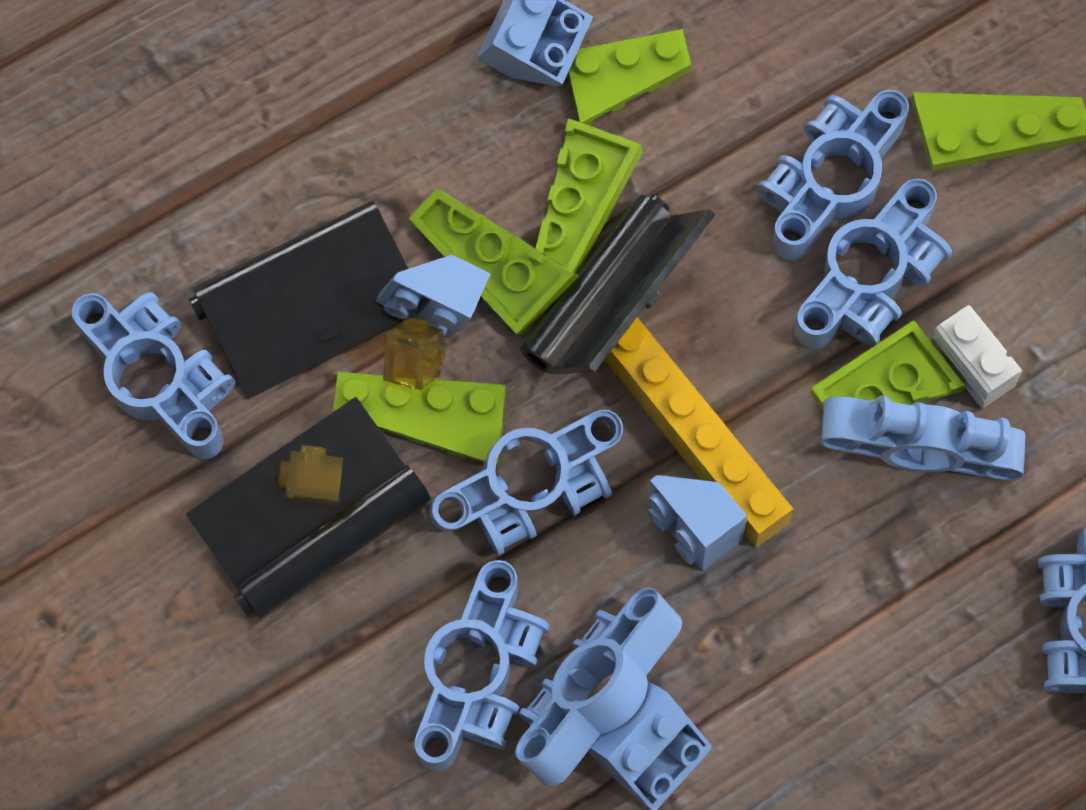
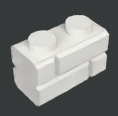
[931,305,1022,409]

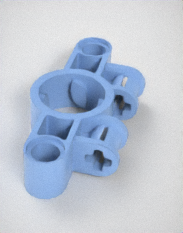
[756,90,909,261]
[794,178,952,350]
[72,292,235,459]
[821,395,1026,480]
[429,409,623,556]
[1038,526,1086,705]
[415,560,550,772]
[515,588,682,787]

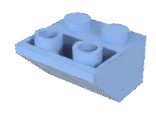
[477,0,593,87]
[376,255,490,338]
[648,475,747,571]
[588,681,713,810]

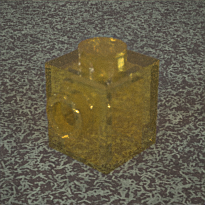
[383,319,446,390]
[278,445,344,505]

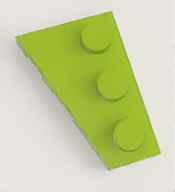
[568,29,691,126]
[810,320,966,410]

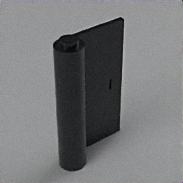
[520,194,715,374]
[189,201,411,399]
[186,397,431,619]

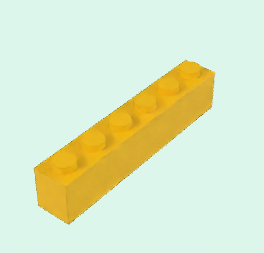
[604,317,793,548]

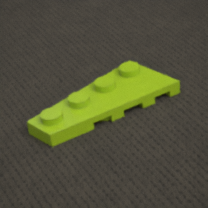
[911,92,1086,172]
[536,118,643,274]
[409,188,579,335]
[333,372,506,470]

